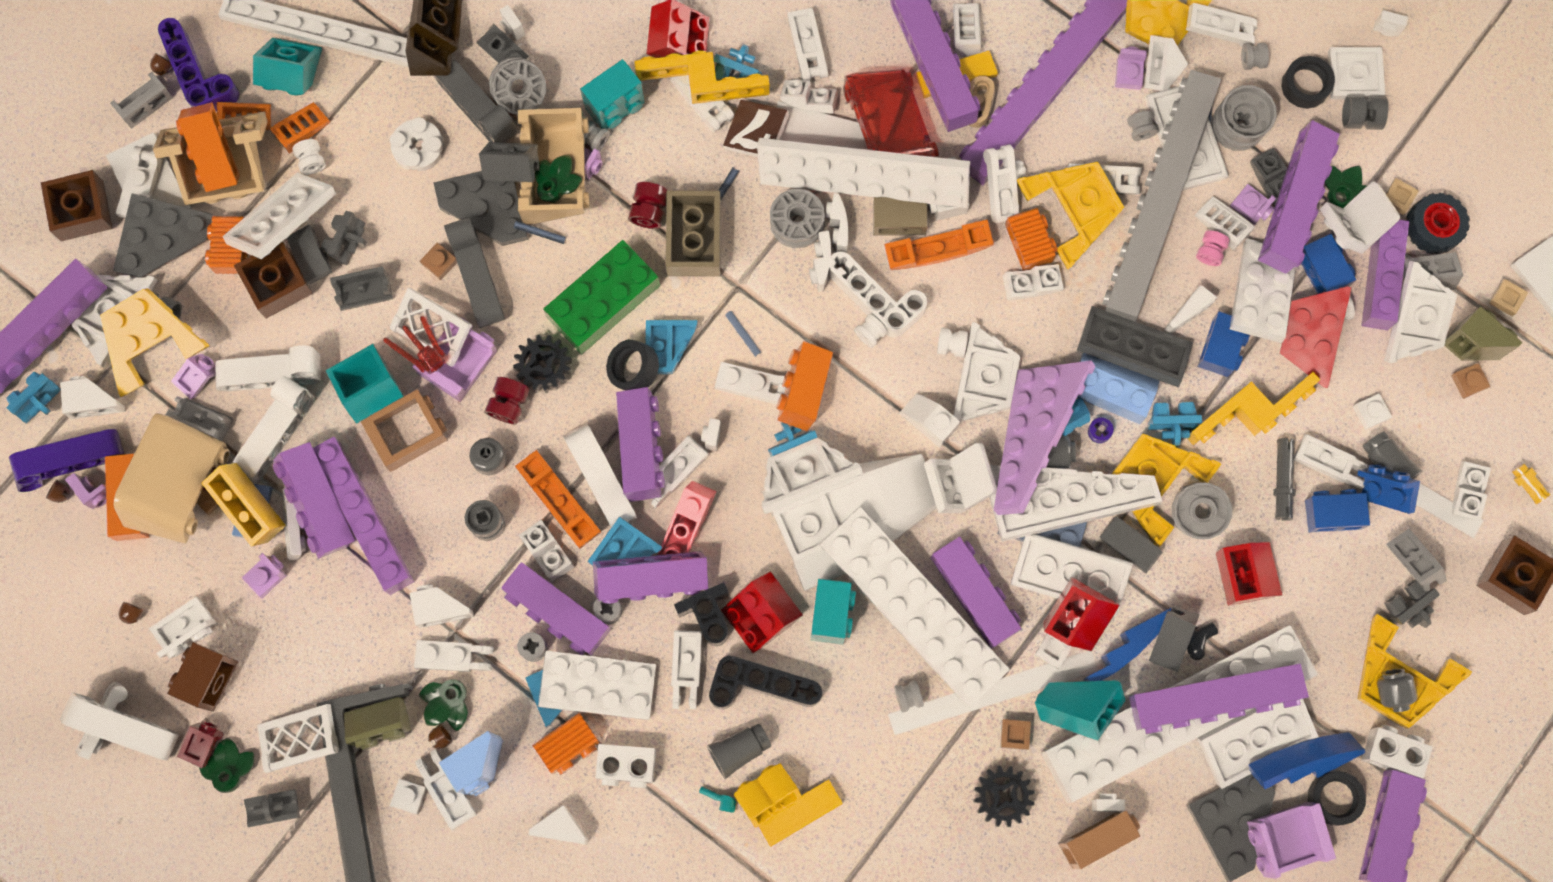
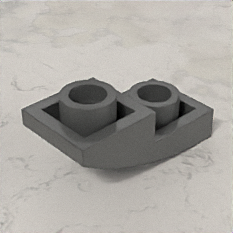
[1250,148,1288,207]
[287,224,332,285]
[1100,516,1163,574]

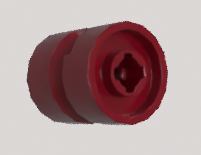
[628,182,668,229]
[484,377,530,425]

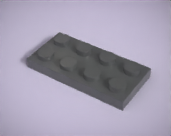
[1077,306,1193,388]

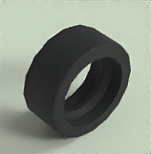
[1281,56,1335,109]
[606,339,659,391]
[1308,771,1366,826]

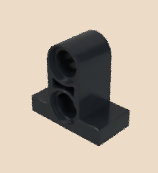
[674,582,729,646]

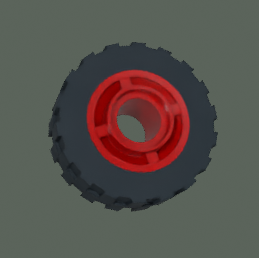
[1406,193,1470,254]

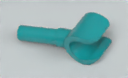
[699,786,736,813]

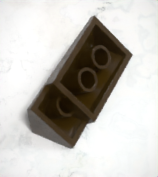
[405,0,462,76]

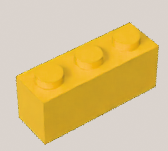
[202,463,286,547]

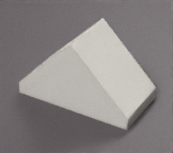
[1144,35,1188,91]
[529,806,588,845]

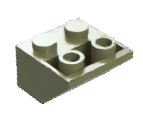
[1444,306,1523,361]
[344,697,412,750]

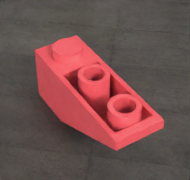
[658,481,717,555]

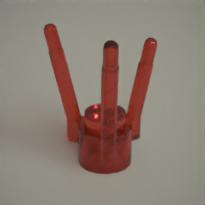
[383,316,446,374]

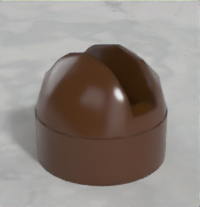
[150,53,172,76]
[46,479,70,503]
[118,601,144,624]
[428,724,453,749]

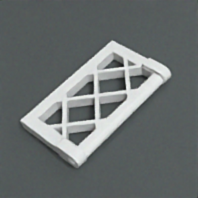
[390,288,472,367]
[257,704,339,773]

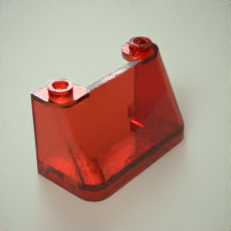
[843,68,939,157]

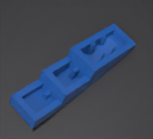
[1082,608,1172,681]
[1248,732,1365,789]

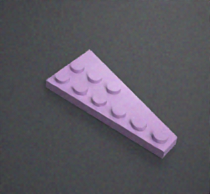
[994,361,1096,515]

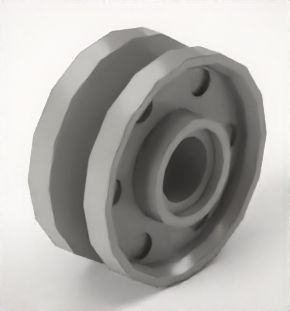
[489,57,546,115]
[770,188,825,248]
[1172,483,1232,539]

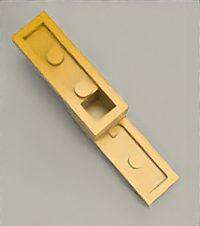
[634,51,770,104]
[1187,372,1320,446]

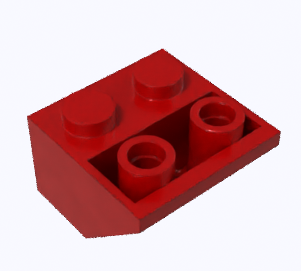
[646,0,710,58]
[1216,542,1283,606]
[721,571,803,654]
[1043,577,1120,651]

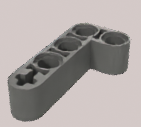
[434,59,517,143]
[444,217,505,328]

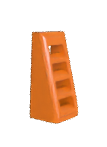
[217,102,271,131]
[270,102,330,154]

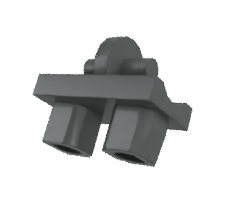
[476,23,529,63]
[321,211,368,265]
[1384,580,1440,628]
[244,789,300,828]

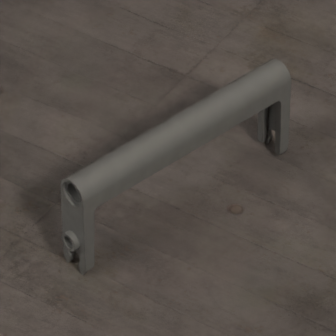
[316,683,413,882]

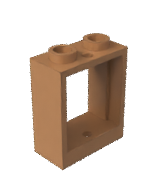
[360,389,448,472]
[1058,811,1141,869]

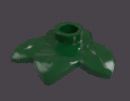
[535,155,582,203]
[1324,166,1367,208]
[419,679,468,731]
[199,738,254,793]

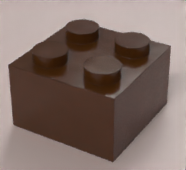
[40,170,113,241]
[234,241,313,319]
[1476,535,1553,615]
[167,642,239,712]

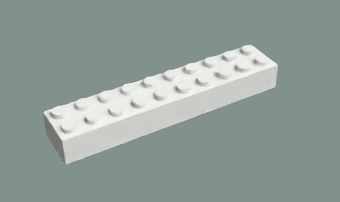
[1041,625,1318,803]

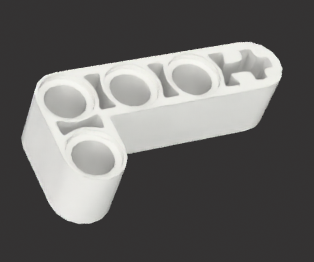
[829,252,927,338]
[215,345,321,391]
[232,376,314,484]
[563,423,637,527]
[60,692,179,761]

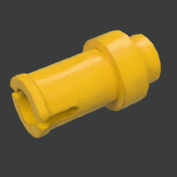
[1512,463,1550,504]

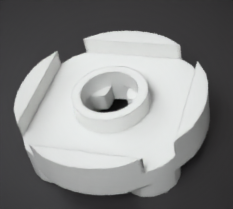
[390,117,444,171]

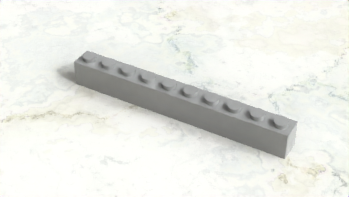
[1102,70,1221,322]

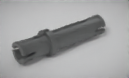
[1273,438,1296,521]

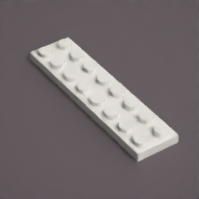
[757,138,970,208]
[819,507,1010,708]

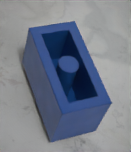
[1301,234,1356,294]
[1197,312,1250,377]
[1305,489,1370,533]

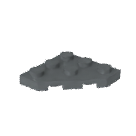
[433,171,528,246]
[113,193,213,277]
[1186,774,1275,882]

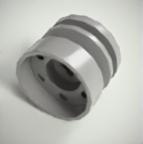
[1212,85,1277,151]

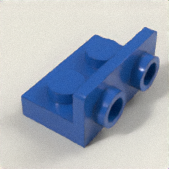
[1357,464,1420,514]

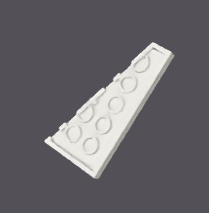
[989,463,1162,542]

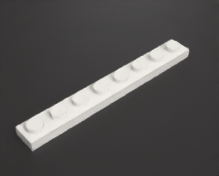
[218,0,408,67]

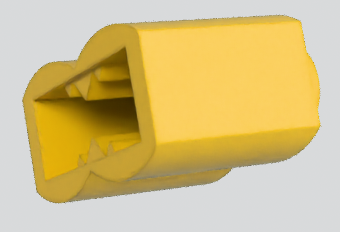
[734,763,802,828]

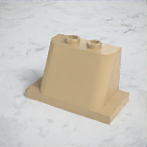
[153,112,268,205]

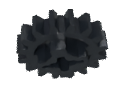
[513,334,572,393]
[973,766,1035,827]

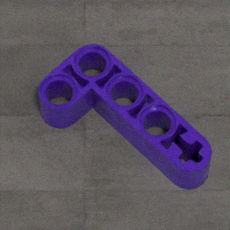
[158,18,240,111]
[9,429,125,492]

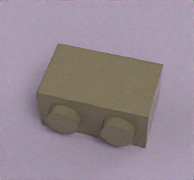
[873,197,927,236]

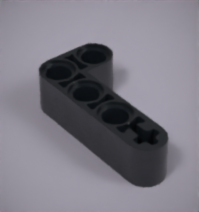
[709,656,822,710]

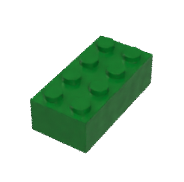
[543,240,660,355]

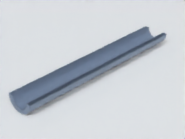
[718,167,739,200]
[514,221,566,244]
[725,311,762,357]

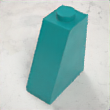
[1035,680,1126,741]

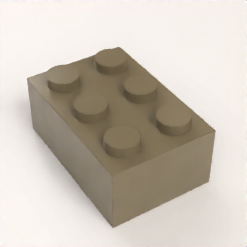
[666,191,721,277]

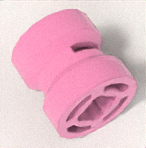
[1196,231,1230,266]

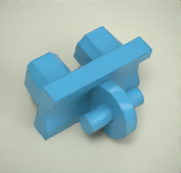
[714,44,763,80]
[6,372,61,424]
[1148,402,1202,446]
[768,422,818,457]

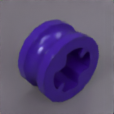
[1088,417,1114,444]

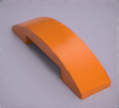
[884,219,994,270]
[515,450,601,549]

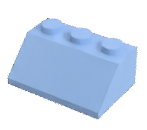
[1077,353,1159,424]
[439,731,503,797]

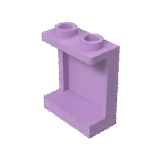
[413,317,497,402]
[1247,802,1336,879]

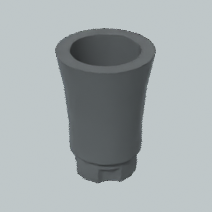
[1362,431,1423,479]
[707,724,771,780]

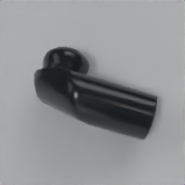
[1187,622,1218,660]

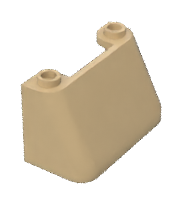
[518,108,590,224]
[114,413,230,544]

